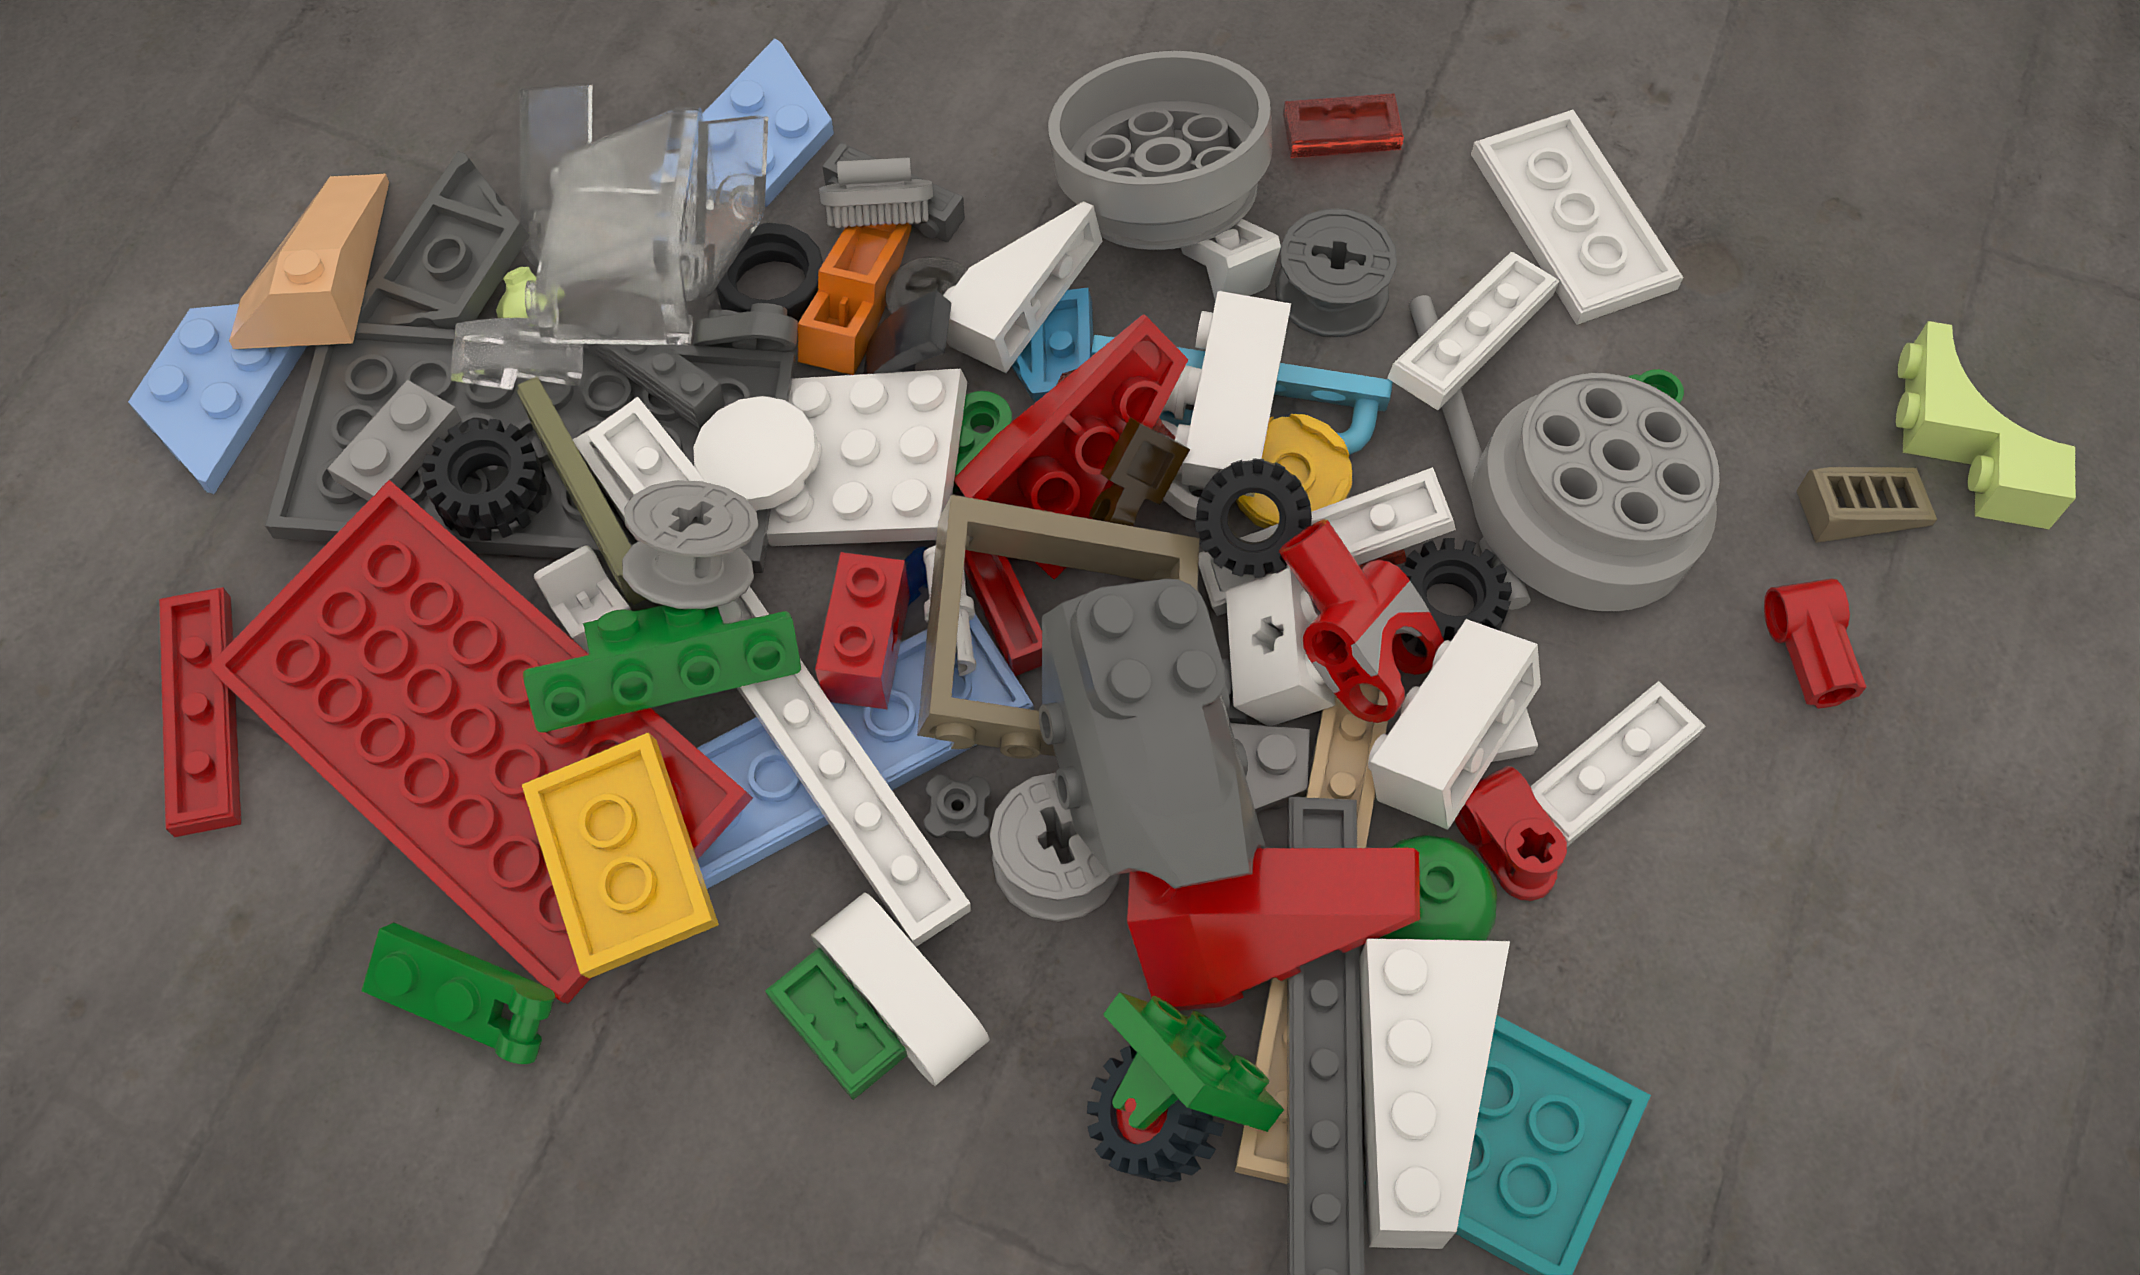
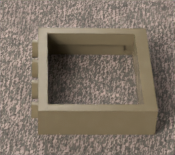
[917,495,1200,759]

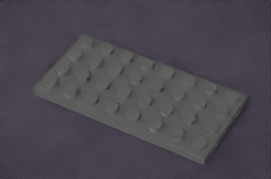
[265,323,797,573]

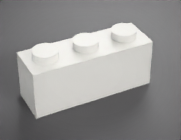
[1175,291,1291,497]
[1368,619,1541,830]

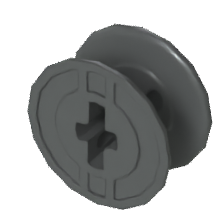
[1275,209,1397,337]

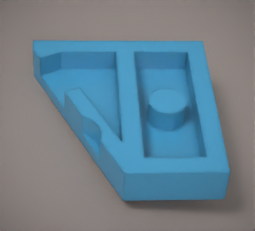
[1011,288,1093,403]

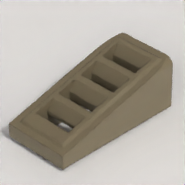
[1796,467,1937,543]

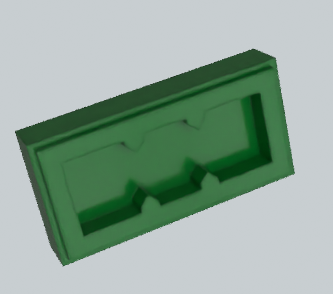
[765,947,907,1100]

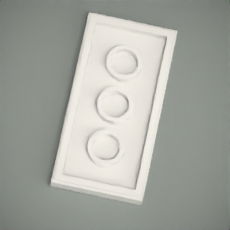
[1471,110,1683,325]

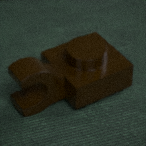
[1089,417,1190,526]

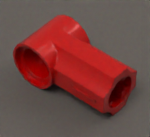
[1764,578,1867,709]

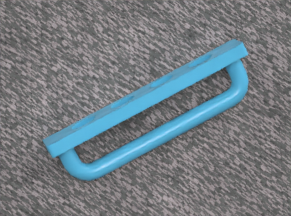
[1091,335,1393,455]

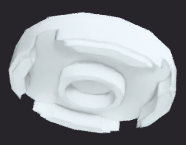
[693,396,819,511]

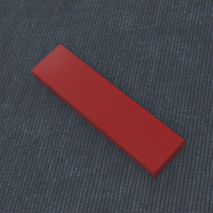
[159,587,241,838]

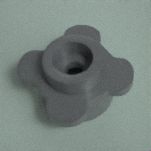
[924,775,991,840]

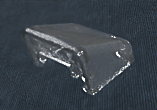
[525,107,711,345]

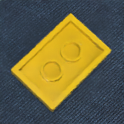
[522,732,719,979]

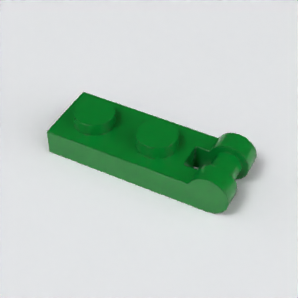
[362,922,555,1064]

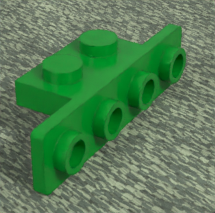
[523,605,801,733]

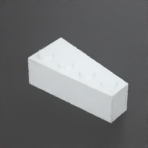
[1359,939,1510,1249]

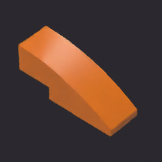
[798,222,911,375]

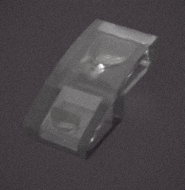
[451,318,585,390]

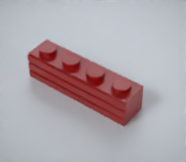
[964,550,1042,676]

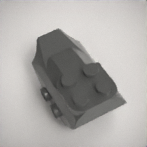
[1039,579,1266,889]

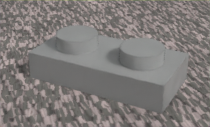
[327,380,461,501]

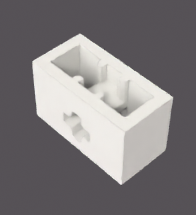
[1226,568,1335,726]

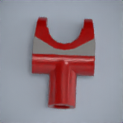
[1279,519,1444,723]

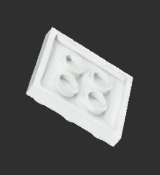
[767,369,967,546]

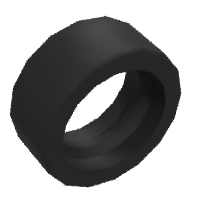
[712,223,823,323]

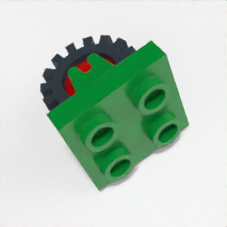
[1087,992,1284,1183]

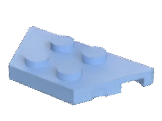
[642,39,834,207]
[128,304,307,494]

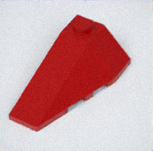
[954,314,1189,580]

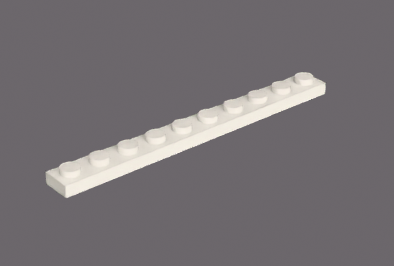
[572,428,971,947]

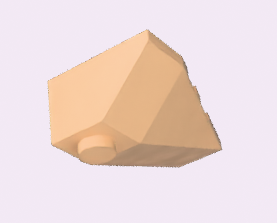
[229,174,389,349]

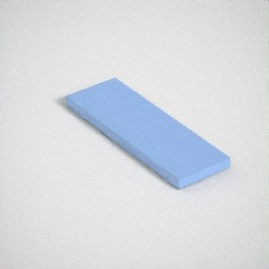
[697,614,1034,889]

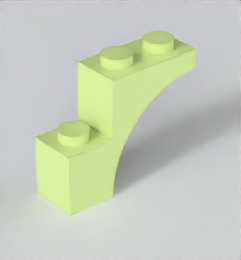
[1896,321,2076,529]

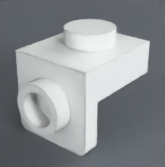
[534,545,632,653]

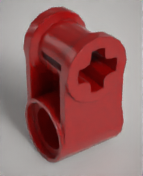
[1454,766,1567,901]

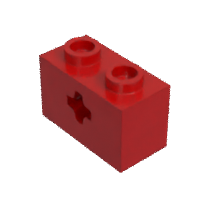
[815,552,910,710]

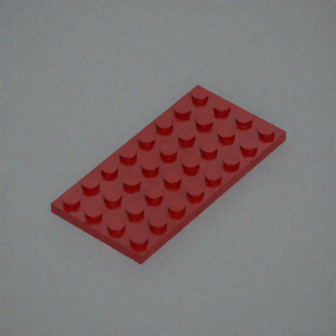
[207,480,753,1004]

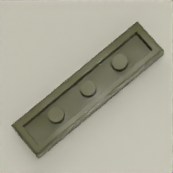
[516,376,647,606]

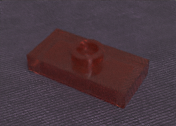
[1283,93,1404,158]

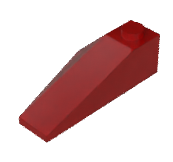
[1127,848,1420,1011]

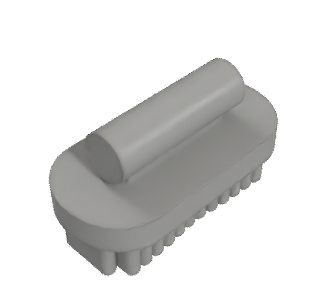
[819,157,933,228]

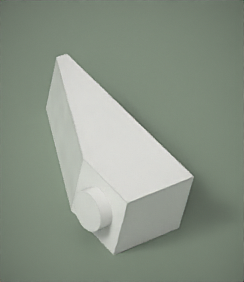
[943,201,1103,373]

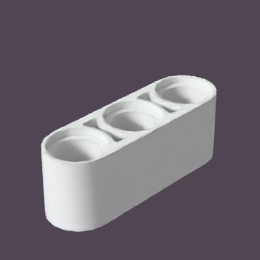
[811,892,990,1086]

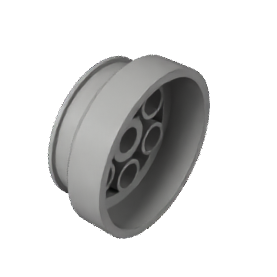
[1048,51,1273,250]
[1472,373,1720,611]

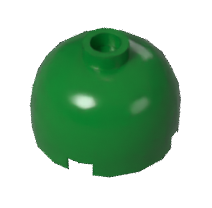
[1377,835,1497,941]

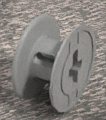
[622,480,758,609]
[990,773,1121,922]

